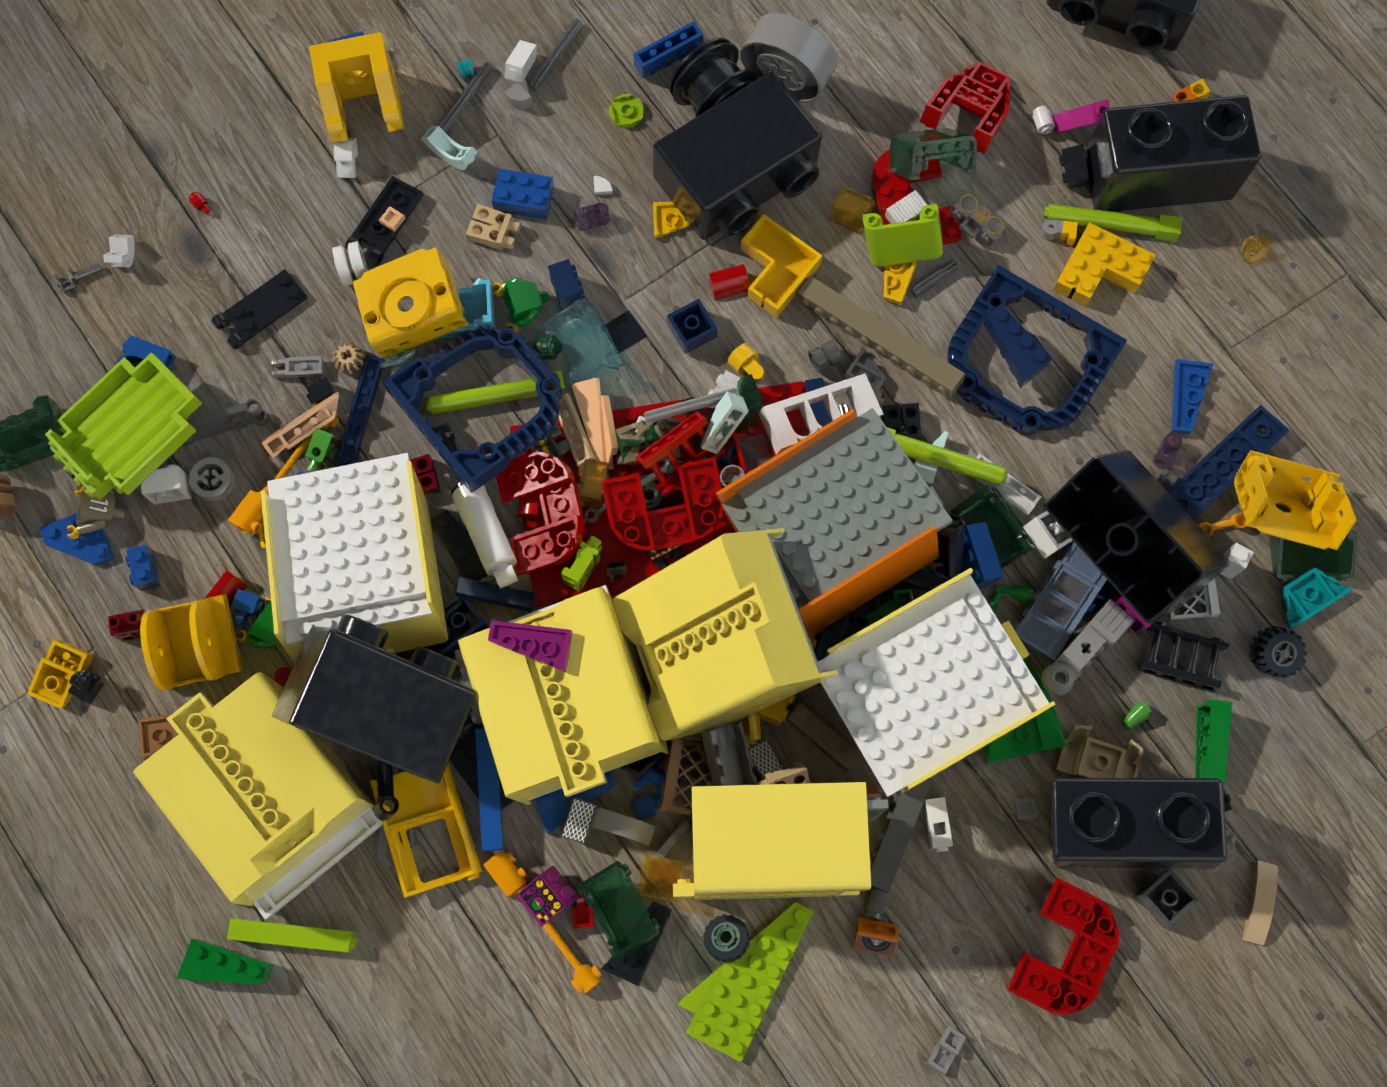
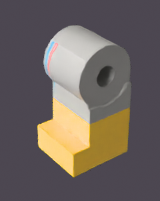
[1041,220,1078,246]

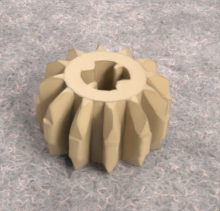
[332,342,365,374]

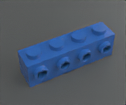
[633,21,703,78]

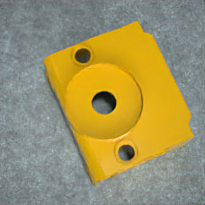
[353,247,469,359]
[1234,450,1357,550]

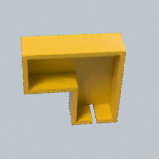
[741,214,822,318]
[1053,222,1156,307]

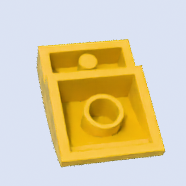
[27,640,94,709]

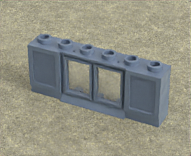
[1014,542,1107,664]

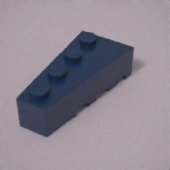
[983,304,1052,389]
[410,597,488,658]

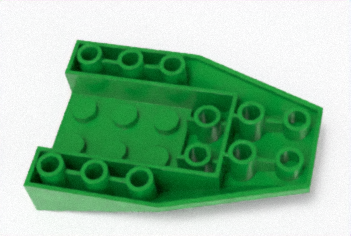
[981,658,1067,765]

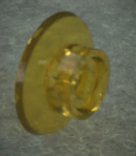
[1242,234,1272,264]

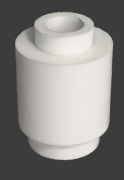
[1032,106,1055,134]

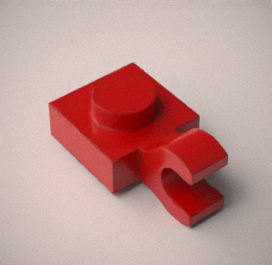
[571,892,594,929]

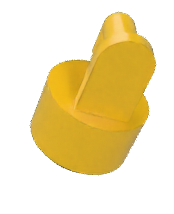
[728,343,765,381]

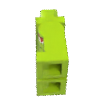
[561,535,602,592]

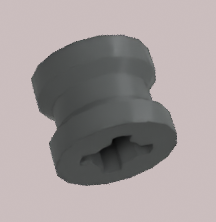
[1157,468,1179,491]

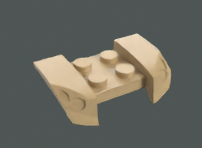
[1055,725,1144,778]

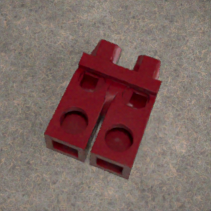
[410,454,441,495]
[108,609,145,642]

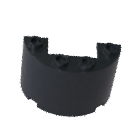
[933,512,965,578]

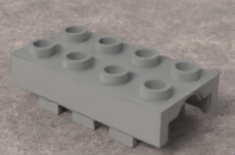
[701,723,757,786]

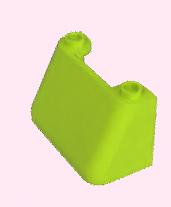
[863,204,943,267]

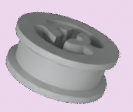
[189,457,236,502]

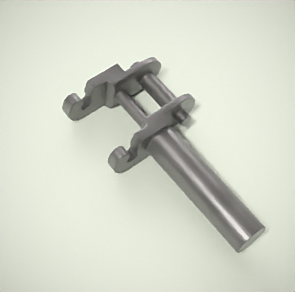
[53,264,102,294]

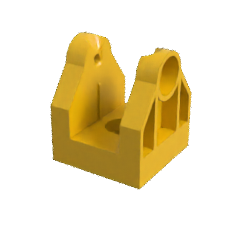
[309,32,404,143]

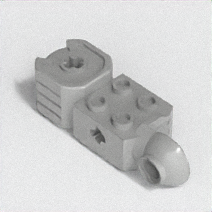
[1041,599,1134,696]

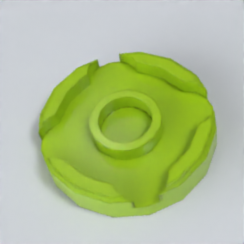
[609,94,644,129]

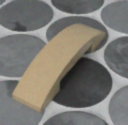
[1242,860,1278,946]

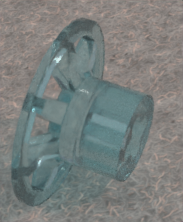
[379,348,417,373]

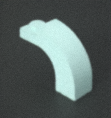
[421,126,477,170]

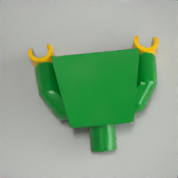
[493,277,549,333]
[236,597,279,649]

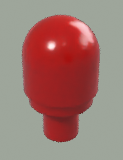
[189,192,211,214]

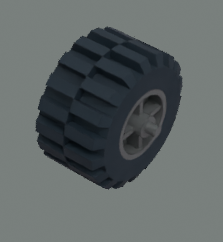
[1250,626,1307,678]

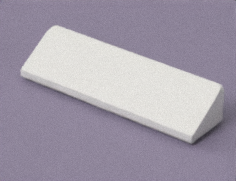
[975,453,1042,515]

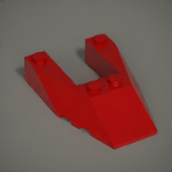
[919,62,1011,154]

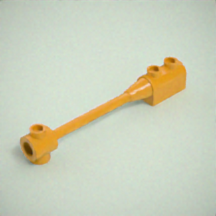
[228,405,339,536]
[483,850,602,995]

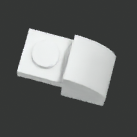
[334,137,358,178]
[103,235,135,267]

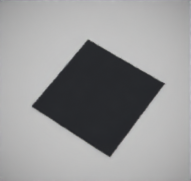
[601,310,647,353]

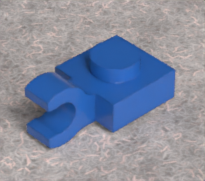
[631,795,660,820]

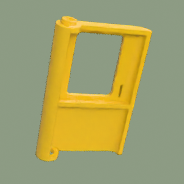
[370,762,483,898]

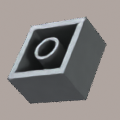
[1135,868,1199,928]

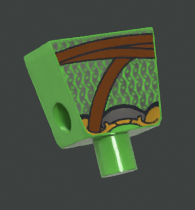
[305,428,341,472]

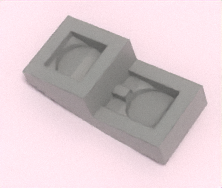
[926,1025,966,1076]

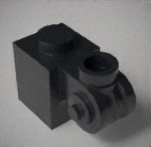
[68,668,104,704]

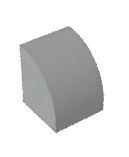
[504,82,533,110]

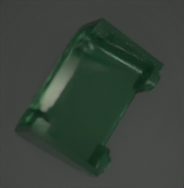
[950,484,1037,570]
[1269,529,1358,581]
[576,861,661,962]

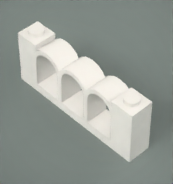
[759,374,883,455]

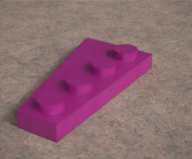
[488,620,573,672]

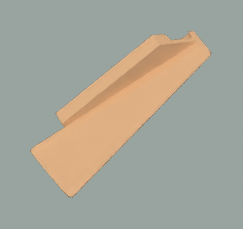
[572,378,618,470]
[261,392,339,458]

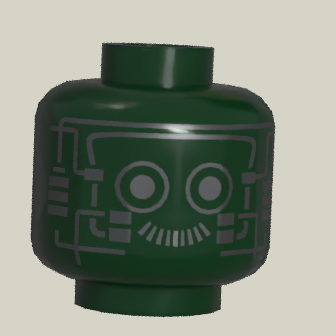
[533,335,562,360]

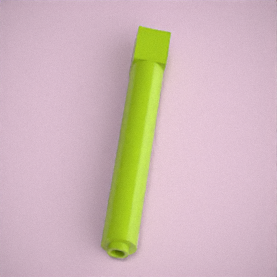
[1043,204,1182,242]
[426,370,566,415]
[887,427,1008,485]

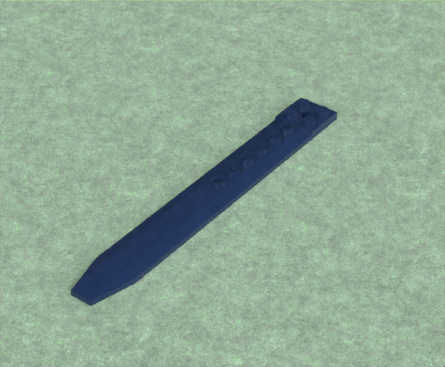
[1053,405,1289,625]

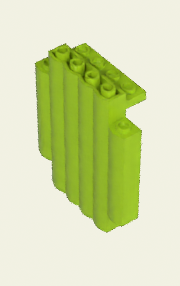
[45,352,203,500]

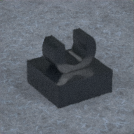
[606,561,627,583]

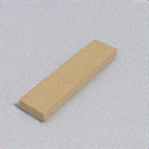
[558,393,596,468]

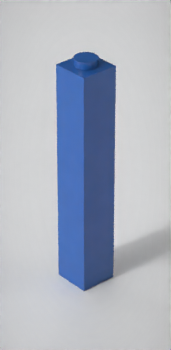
[475,725,504,852]

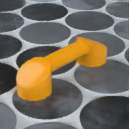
[1198,513,1247,536]

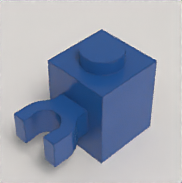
[231,589,265,628]

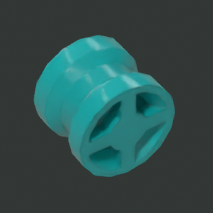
[456,58,475,79]

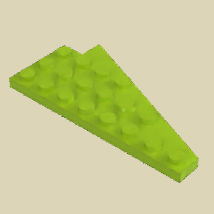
[678,902,814,1063]

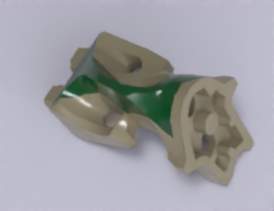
[615,418,683,465]

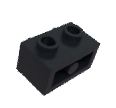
[1059,144,1091,189]

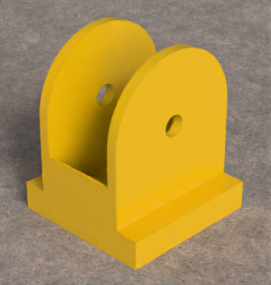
[140,594,243,691]

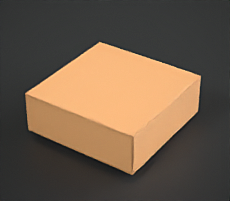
[379,207,405,232]

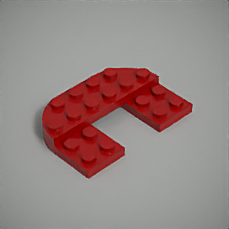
[871,142,962,245]
[496,452,584,576]
[601,457,724,551]
[1006,878,1120,1014]

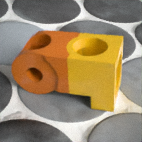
[1172,78,1210,102]

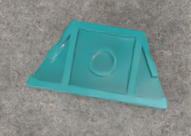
[1281,568,1352,630]

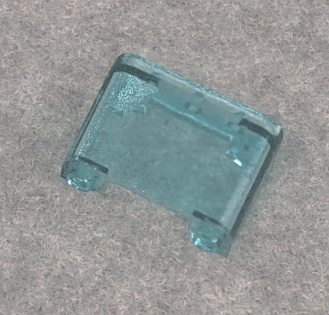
[543,300,624,385]

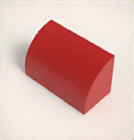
[709,264,750,300]
[516,492,541,519]
[204,570,248,609]

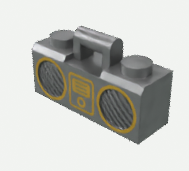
[948,189,1008,246]

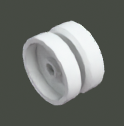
[332,241,368,287]

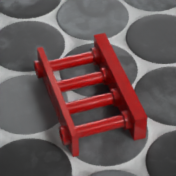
[635,411,725,497]

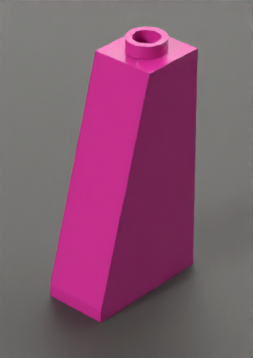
[1052,99,1110,133]

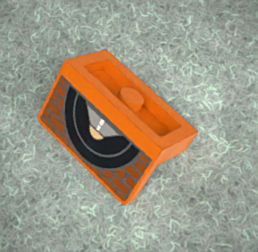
[854,917,899,957]

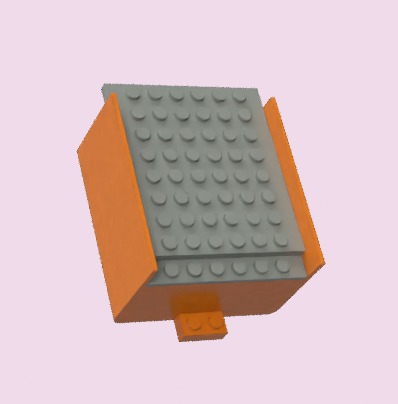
[716,408,952,638]

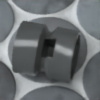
[808,340,842,373]

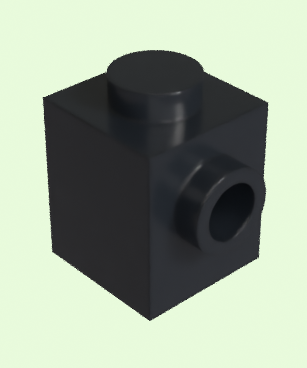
[306,377,335,405]

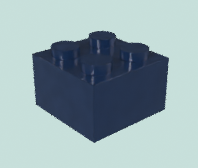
[548,259,585,313]
[667,299,717,354]

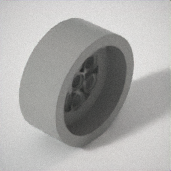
[740,13,837,103]

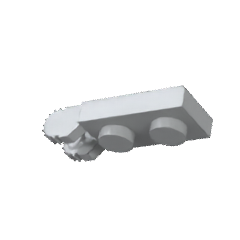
[272,356,324,378]

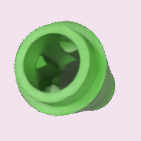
[1122,701,1153,730]

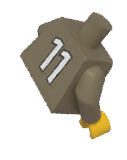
[67,484,125,540]

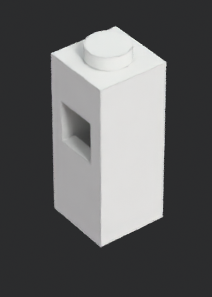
[505,40,537,83]
[1220,543,1254,580]
[923,797,953,853]

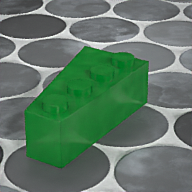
[1195,699,1233,784]
[176,938,274,984]

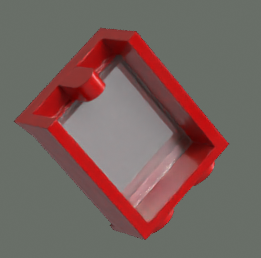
[731,427,776,474]

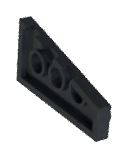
[430,510,487,580]
[601,901,673,986]

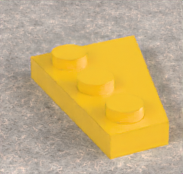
[653,202,690,239]
[884,261,918,305]

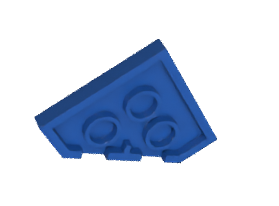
[39,513,114,566]

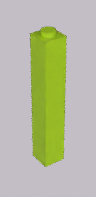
[227,918,357,953]

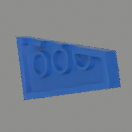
[1171,359,1214,434]
[535,771,615,834]

